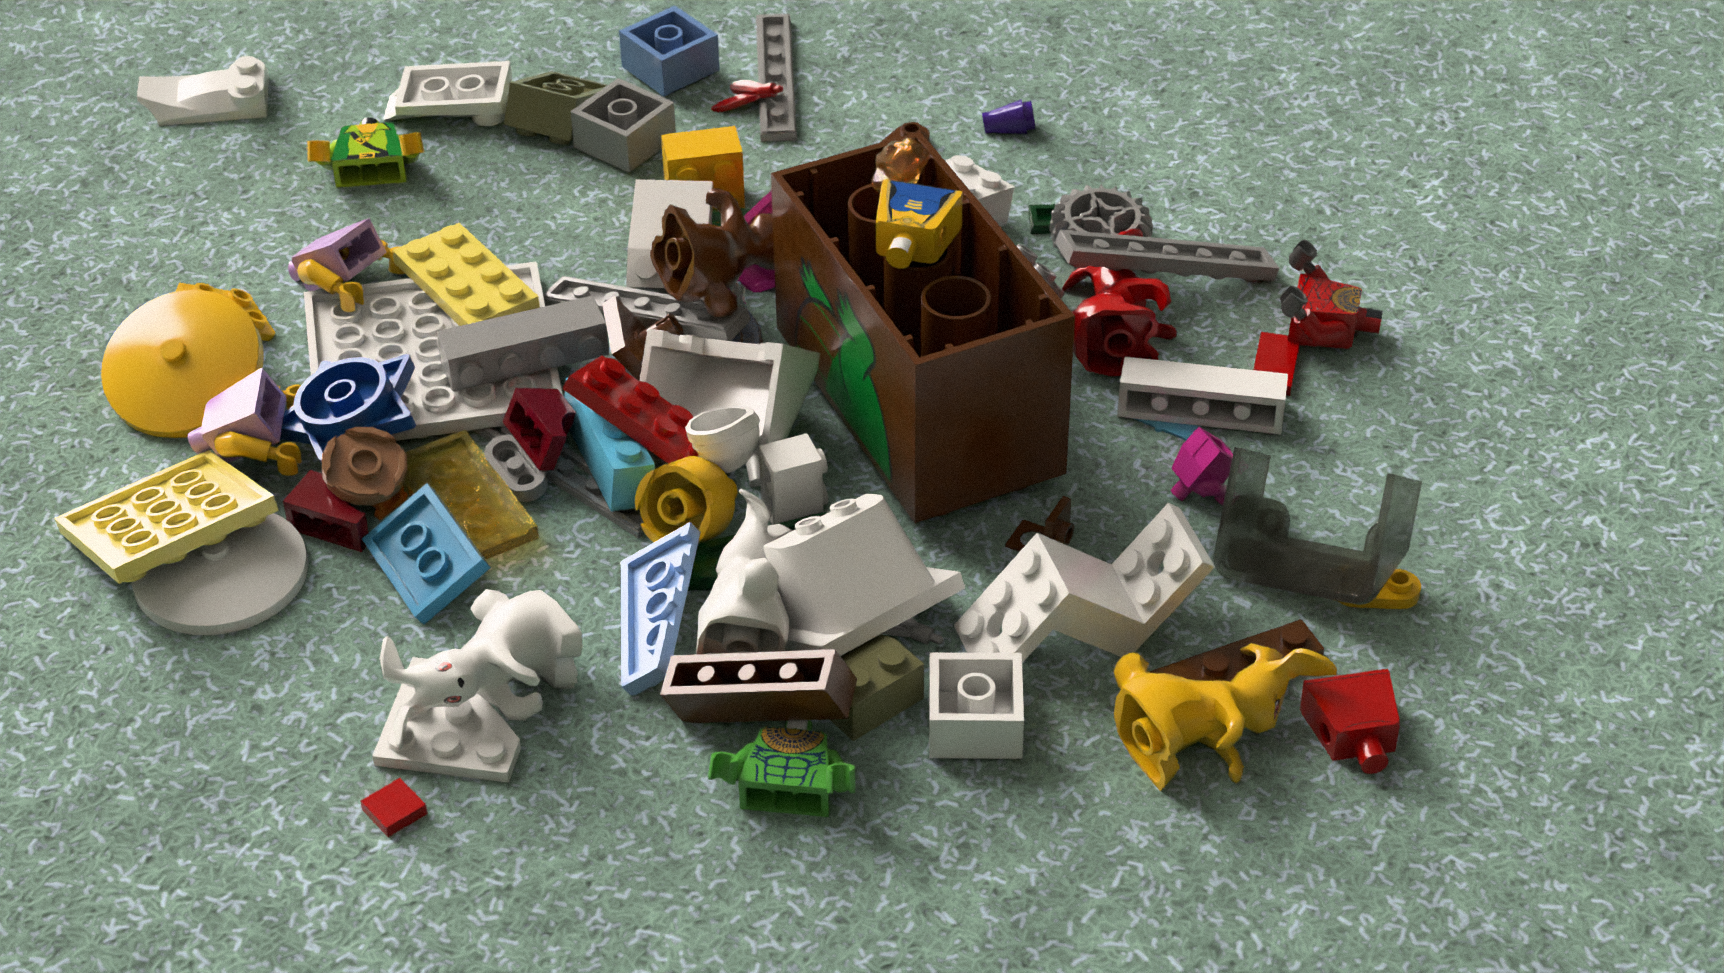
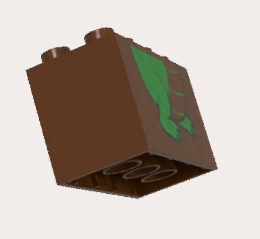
[771,131,1075,523]

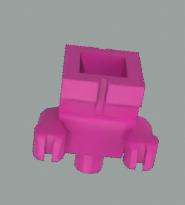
[1170,427,1244,506]

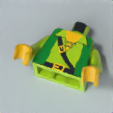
[307,117,424,188]

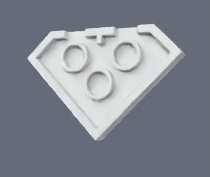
[372,657,521,783]

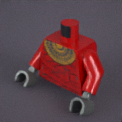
[1280,240,1383,349]

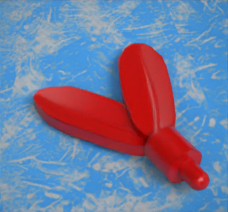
[711,80,783,112]

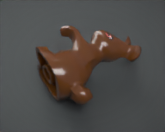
[650,188,775,317]

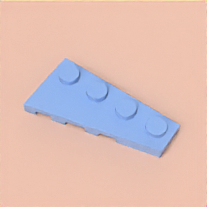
[621,522,700,696]

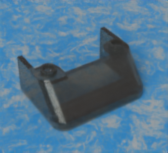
[1213,447,1422,605]

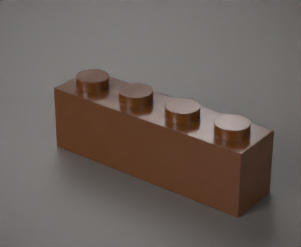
[660,649,857,723]

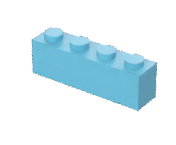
[564,377,655,511]

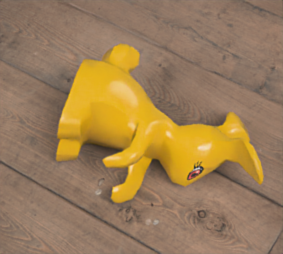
[1114,643,1337,791]

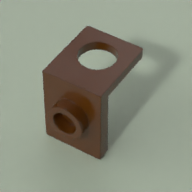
[1005,496,1074,552]

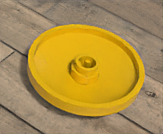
[101,290,264,438]

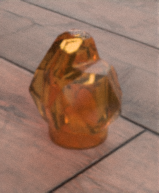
[871,137,928,193]

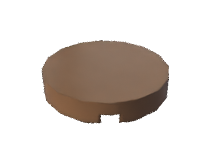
[322,427,407,505]

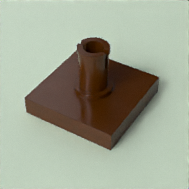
[602,296,684,381]

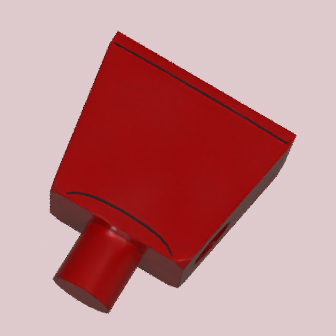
[1300,669,1400,774]

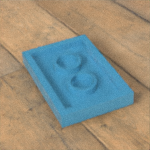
[362,483,491,625]

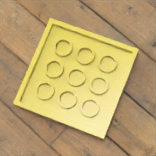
[55,450,279,584]

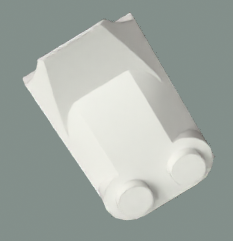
[137,56,269,126]
[384,61,512,126]

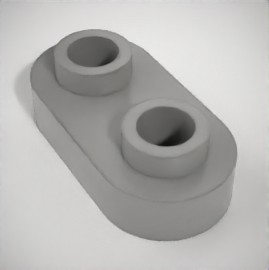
[484,434,548,502]

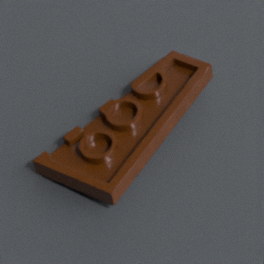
[1149,619,1324,682]

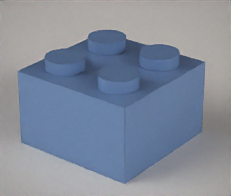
[619,6,720,96]

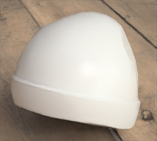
[685,406,761,473]

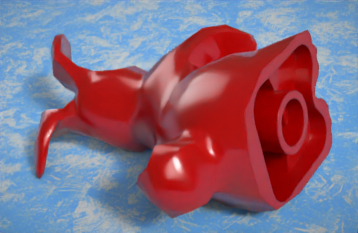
[1062,229,1177,376]

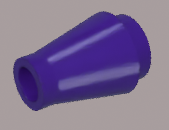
[982,99,1036,134]

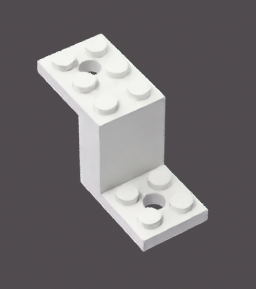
[954,503,1215,663]

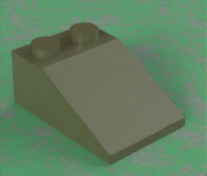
[504,71,608,145]
[830,634,924,741]

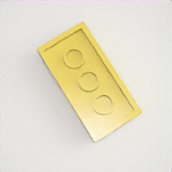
[392,223,540,326]

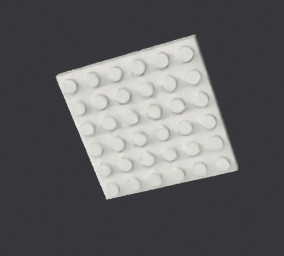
[304,262,563,441]

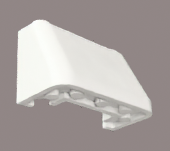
[639,329,820,453]

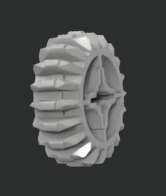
[1049,184,1153,257]

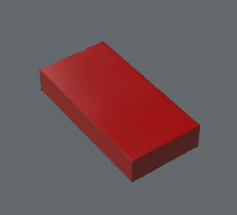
[1253,332,1300,396]

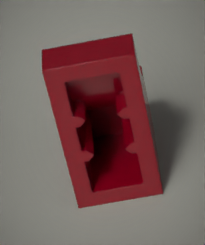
[502,388,576,471]
[283,470,369,552]

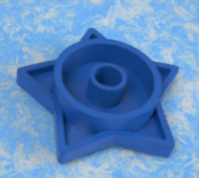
[280,354,416,465]

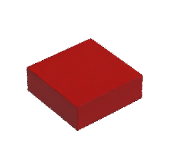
[360,778,428,837]

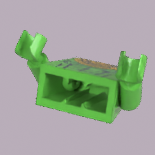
[708,720,856,817]

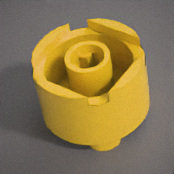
[635,456,738,544]

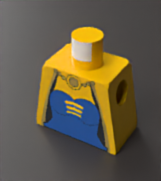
[876,179,963,269]

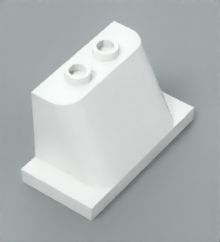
[763,493,965,656]

